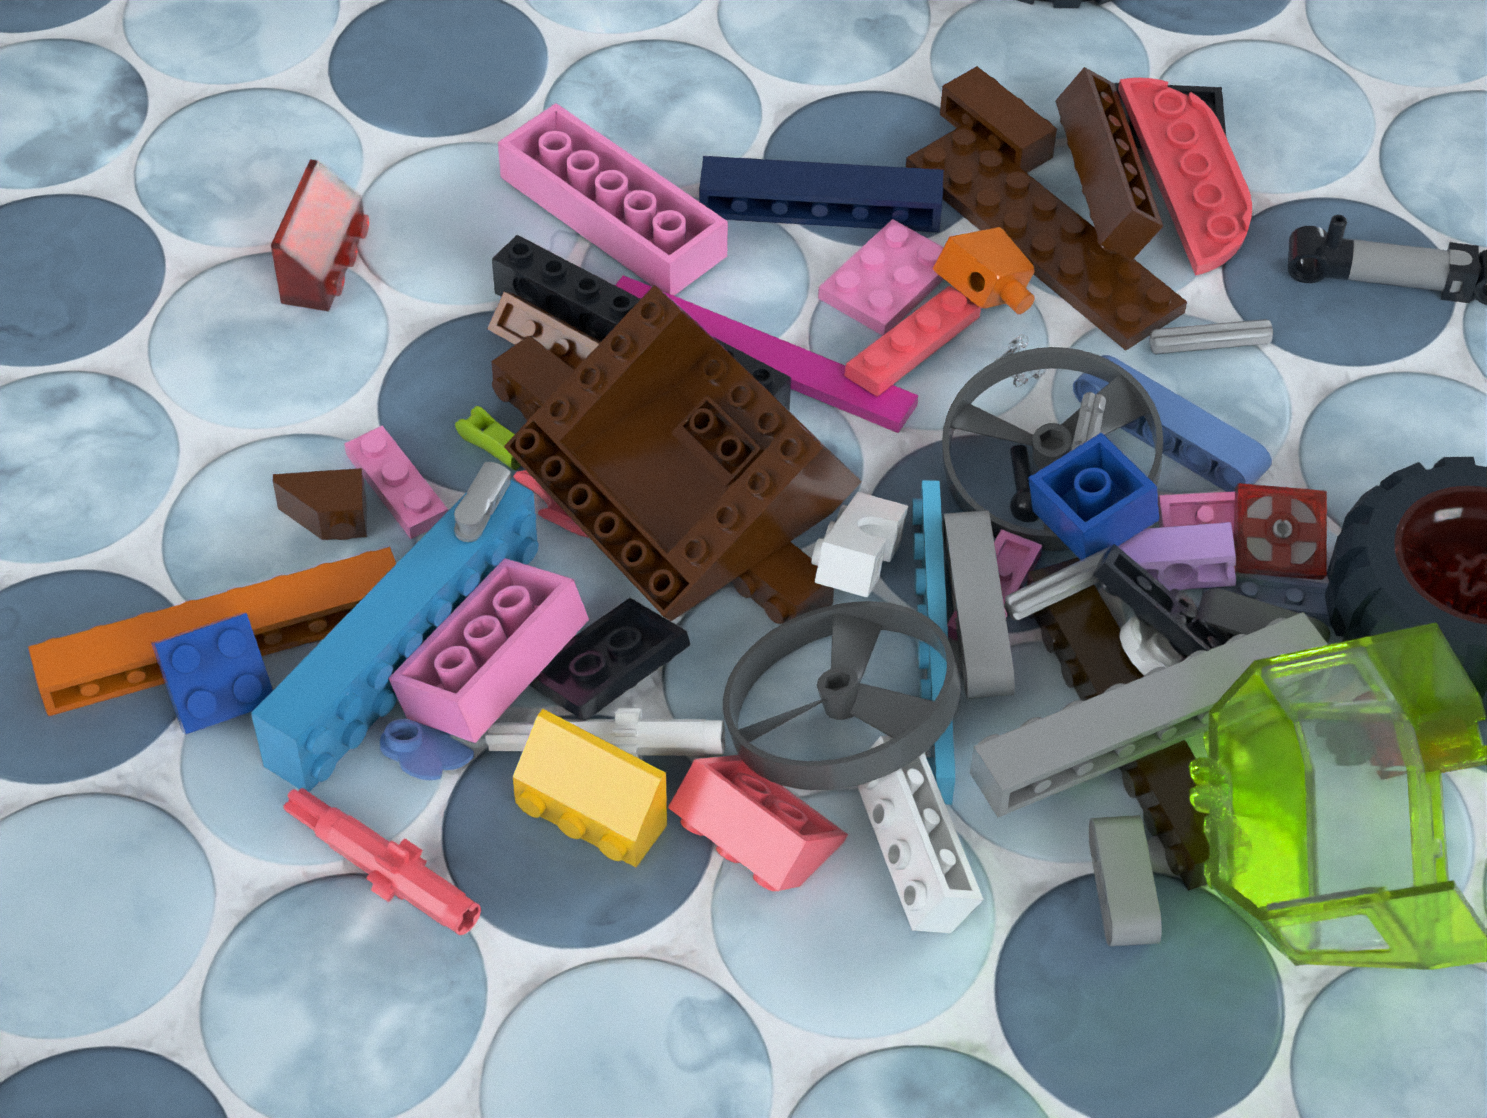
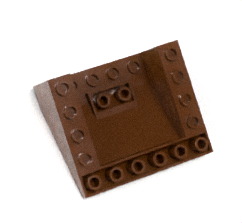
[504,284,862,621]

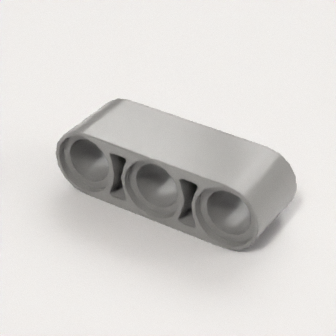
[1089,815,1162,946]

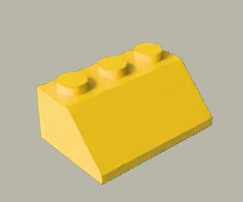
[513,709,667,868]

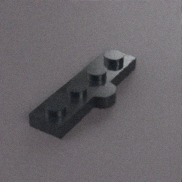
[1093,544,1228,656]

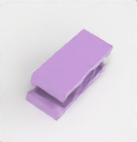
[1118,522,1236,591]

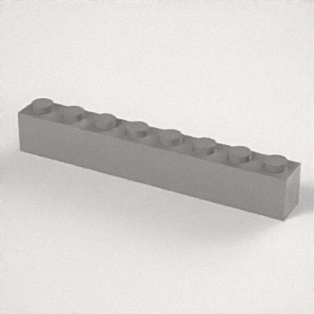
[970,612,1335,817]

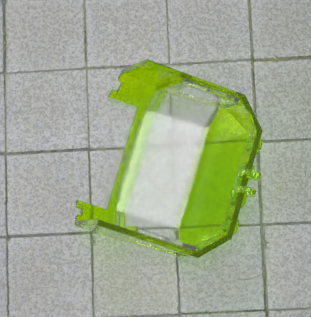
[1189,622,1487,970]

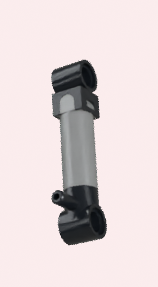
[1288,215,1487,305]

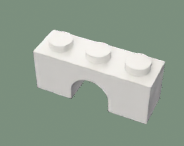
[812,492,908,597]

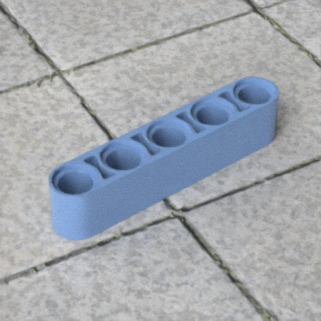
[1073,355,1272,492]

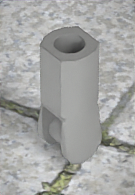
[454,462,511,542]

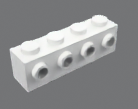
[857,736,984,933]

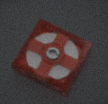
[1234,483,1327,580]

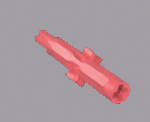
[283,788,481,935]

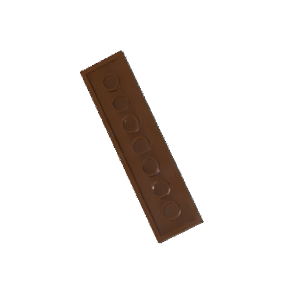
[906,124,1187,351]

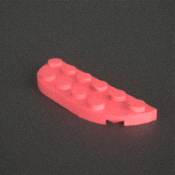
[1118,77,1252,276]

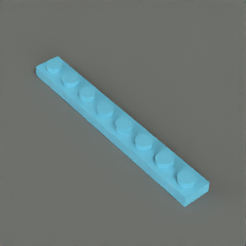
[911,480,956,805]

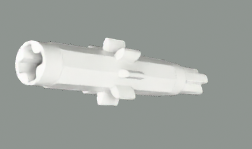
[486,708,725,760]

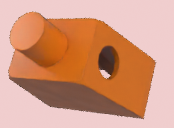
[933,227,1035,314]

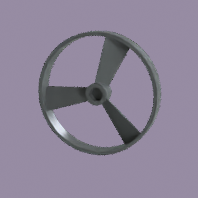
[942,347,1163,551]
[723,601,961,790]

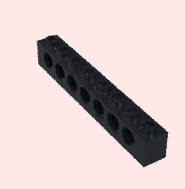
[492,235,791,411]

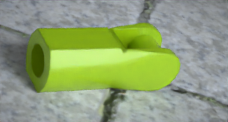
[455,406,521,471]

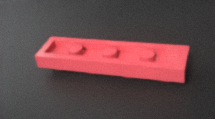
[844,286,981,397]

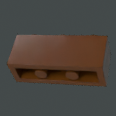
[940,66,1057,173]

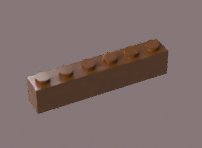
[1055,67,1163,261]

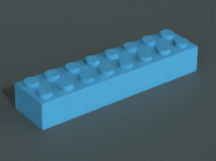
[251,480,539,792]

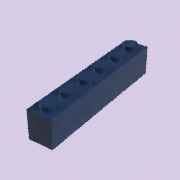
[699,156,944,233]

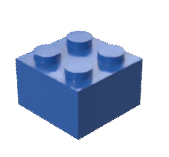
[1028,432,1159,560]
[151,613,273,734]

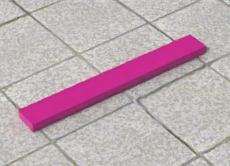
[615,275,918,433]

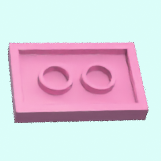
[818,219,944,336]

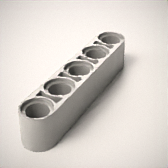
[943,510,1015,699]

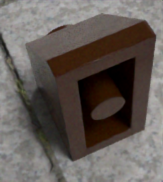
[272,468,367,540]

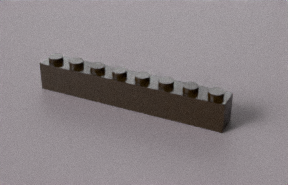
[1027,557,1248,891]

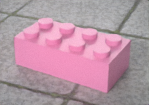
[388,558,589,743]

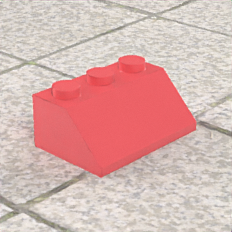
[668,755,848,891]

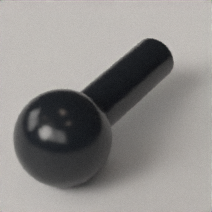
[1010,445,1040,522]

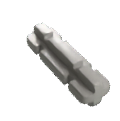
[1072,392,1106,450]

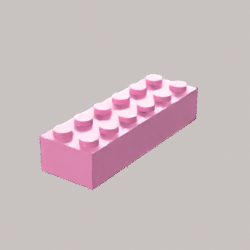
[498,103,728,296]

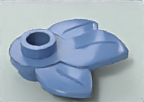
[380,719,474,780]

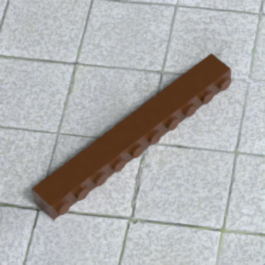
[491,335,834,624]

